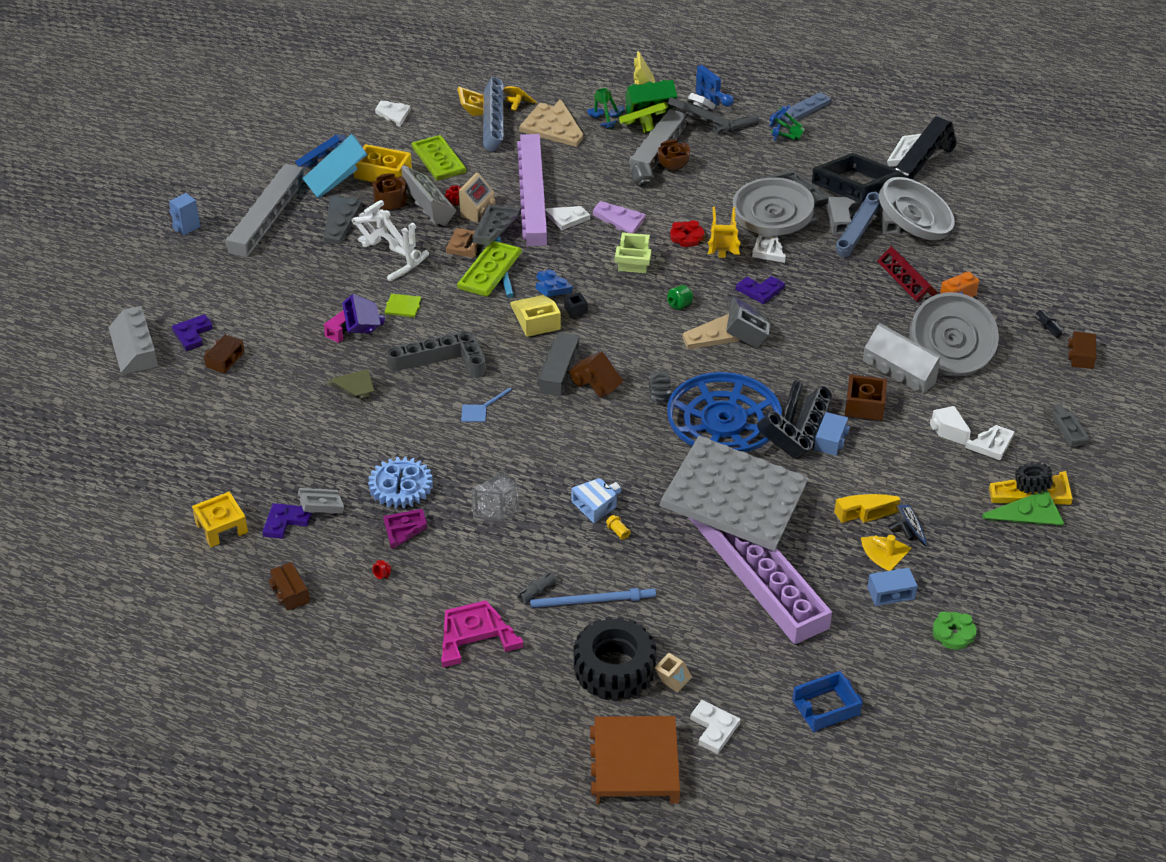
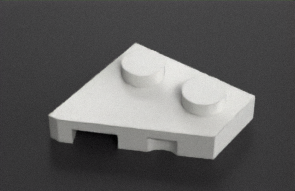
[965,425,1014,460]

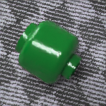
[667,285,693,310]

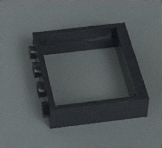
[812,153,903,203]

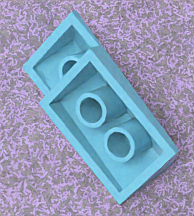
[303,134,367,198]

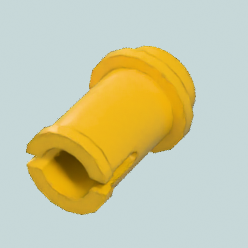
[606,515,631,540]

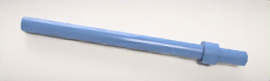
[530,588,656,608]

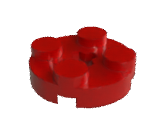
[670,220,704,247]

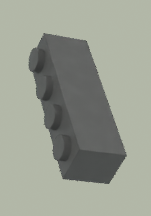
[537,332,579,396]

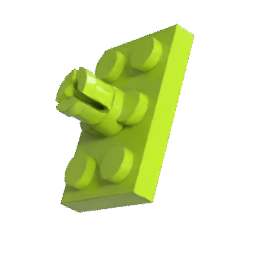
[619,102,669,133]

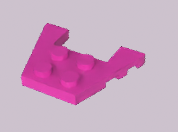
[441,600,524,668]

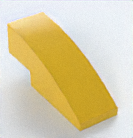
[834,494,901,523]

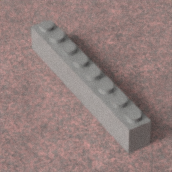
[226,164,304,257]

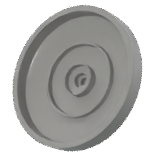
[879,177,954,240]
[733,178,814,236]
[910,292,999,377]

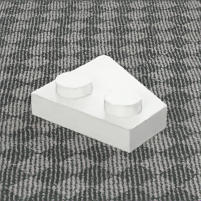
[687,93,716,110]
[375,101,410,127]
[545,206,590,230]
[752,234,786,263]

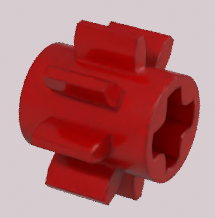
[445,185,461,206]

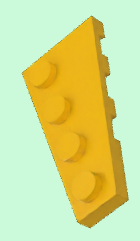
[989,471,1073,505]

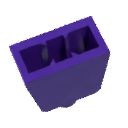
[342,294,385,333]

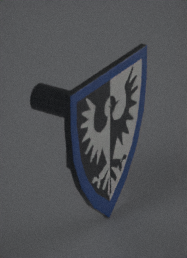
[888,505,927,547]

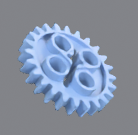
[368,457,433,509]

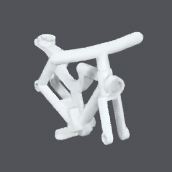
[352,200,429,281]

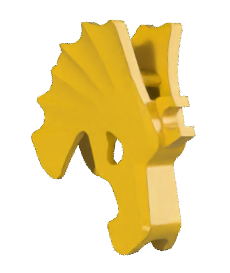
[707,207,741,258]

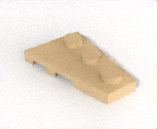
[683,314,740,349]

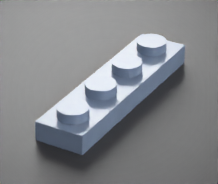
[780,92,831,125]

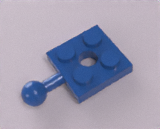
[695,65,734,107]

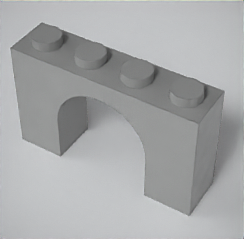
[827,197,901,235]

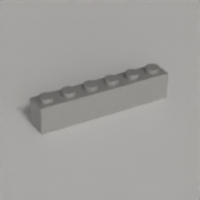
[629,109,687,172]

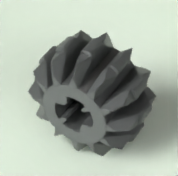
[648,371,671,403]

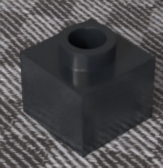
[564,292,588,318]

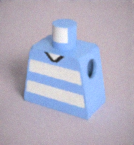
[571,478,621,523]

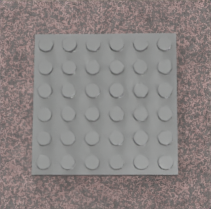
[659,436,809,551]

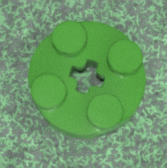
[932,612,976,650]

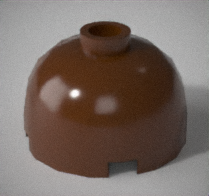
[658,140,690,170]

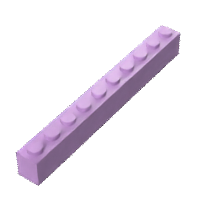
[517,134,547,246]

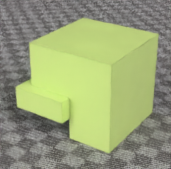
[615,233,651,273]

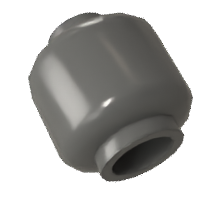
[631,162,654,187]

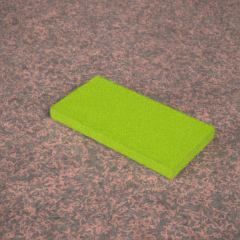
[411,135,467,181]
[457,241,522,297]

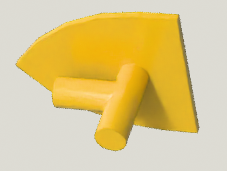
[503,86,537,112]
[861,535,912,571]

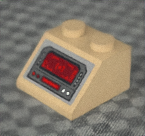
[459,173,496,222]

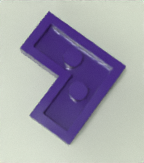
[736,276,785,304]
[172,314,213,351]
[262,503,312,539]

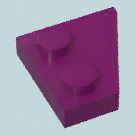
[383,509,427,549]

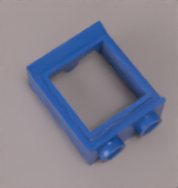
[792,671,863,733]

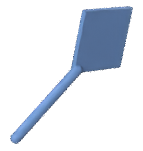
[461,388,512,422]

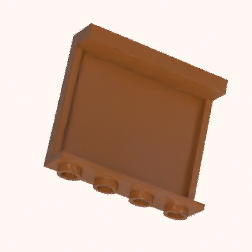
[590,716,680,804]

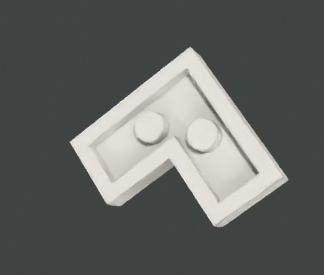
[690,700,740,754]

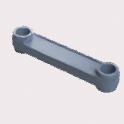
[836,192,881,257]

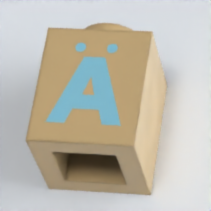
[654,653,692,692]

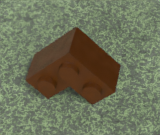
[568,351,623,397]

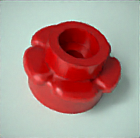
[372,560,391,579]

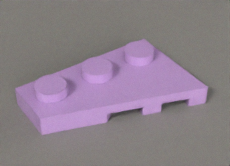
[593,201,646,234]

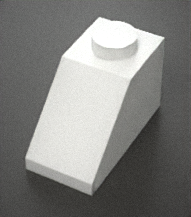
[930,406,971,445]

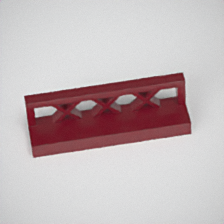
[877,246,938,302]

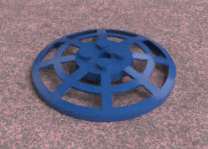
[667,372,782,452]

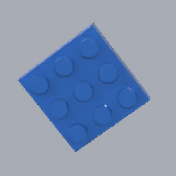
[295,134,346,168]

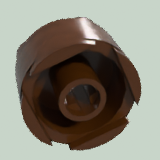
[372,173,407,211]

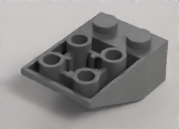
[726,296,770,348]

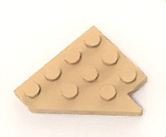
[519,100,583,147]

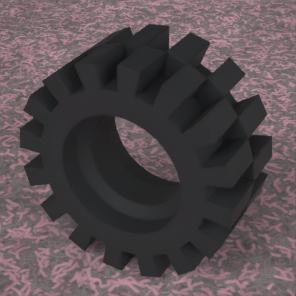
[1015,462,1053,494]

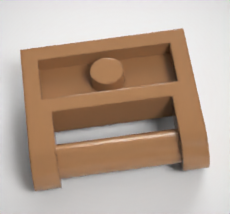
[446,228,479,257]

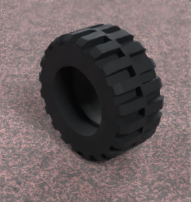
[573,617,656,700]

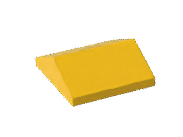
[457,87,484,116]

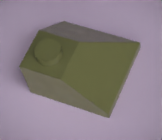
[327,369,374,399]

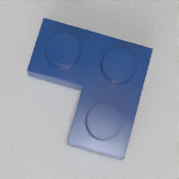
[535,269,573,297]

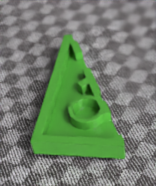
[982,491,1064,526]

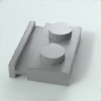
[298,488,344,514]

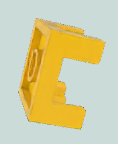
[192,491,248,547]

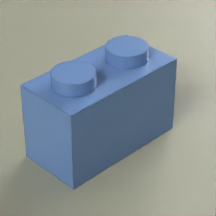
[169,193,201,235]
[814,412,850,456]
[867,568,918,606]

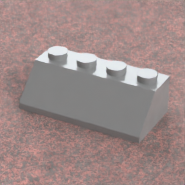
[401,165,457,226]
[108,306,158,375]
[863,323,941,395]

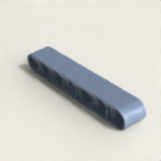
[483,77,503,152]

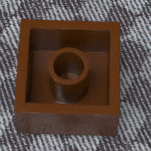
[844,374,887,421]

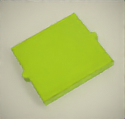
[384,294,421,317]

